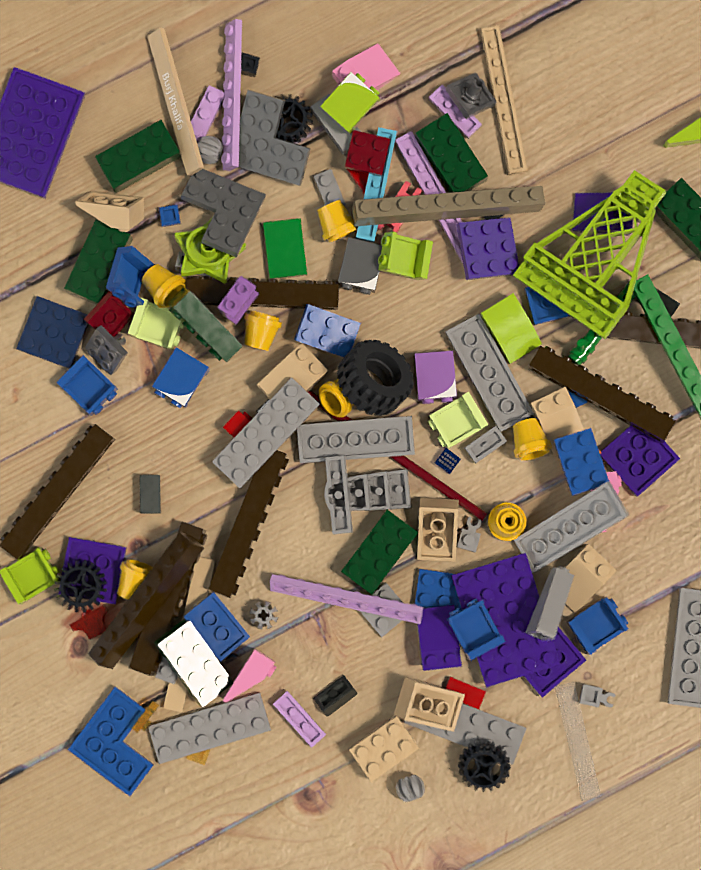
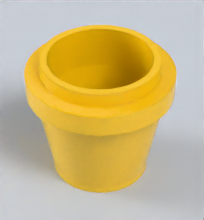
[317,200,357,243]
[142,264,186,308]
[244,310,282,351]
[319,379,354,417]
[513,418,552,461]
[488,502,526,541]
[117,559,153,600]

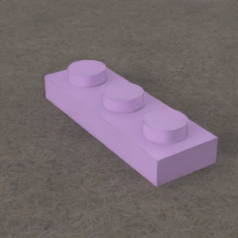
[191,85,224,143]
[428,85,482,139]
[273,691,326,748]

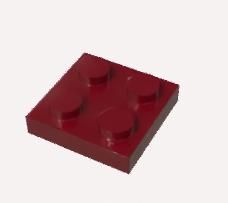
[345,130,390,177]
[84,291,134,338]

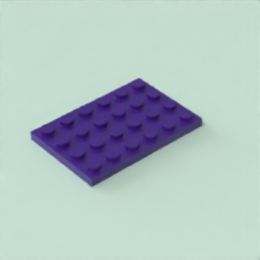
[0,67,86,199]
[451,553,560,687]

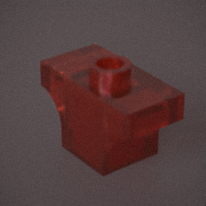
[70,605,109,640]

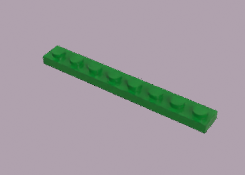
[633,274,701,419]

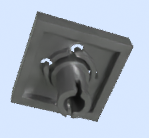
[445,72,497,119]
[85,325,128,375]

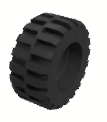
[337,340,413,416]

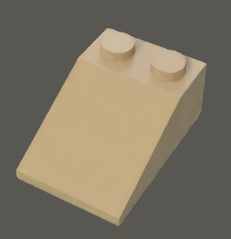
[75,191,144,232]
[257,343,328,400]
[529,387,584,457]
[417,498,459,562]
[565,544,617,613]
[394,677,465,732]

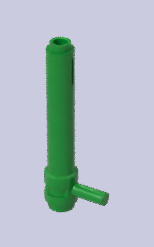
[568,281,636,366]

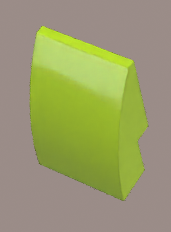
[480,293,542,364]

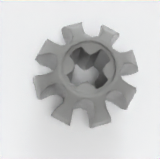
[198,136,223,164]
[249,601,278,630]
[396,775,425,802]

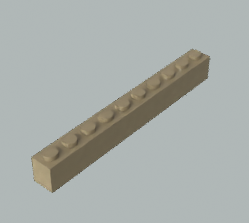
[352,186,545,227]

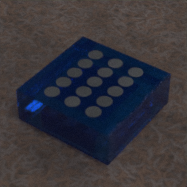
[435,448,461,474]

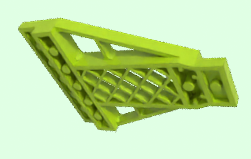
[513,170,666,339]

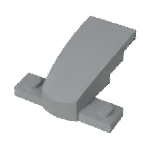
[325,455,412,534]

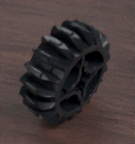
[275,94,313,143]
[54,560,107,612]
[458,740,511,793]

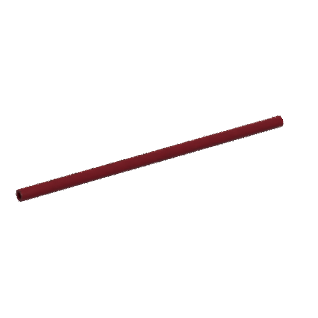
[308,391,487,521]

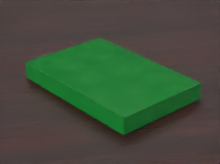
[263,218,307,279]

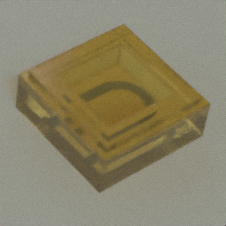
[186,749,210,765]

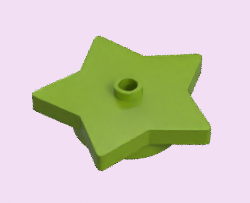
[175,217,246,283]

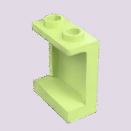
[128,297,184,351]
[427,392,488,449]

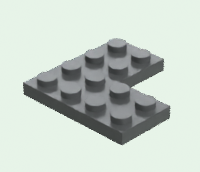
[239,90,311,186]
[181,169,266,257]

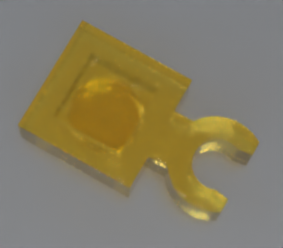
[132,701,159,733]

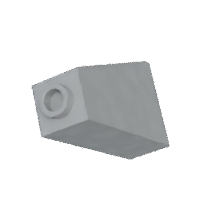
[525,566,574,641]

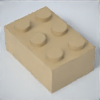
[349,715,419,782]

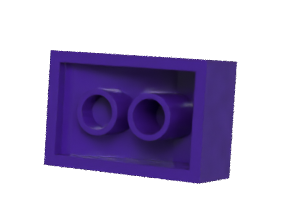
[572,192,633,236]
[417,605,462,671]

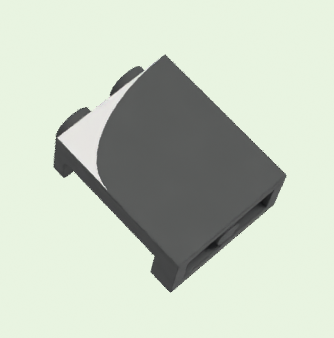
[338,237,382,295]

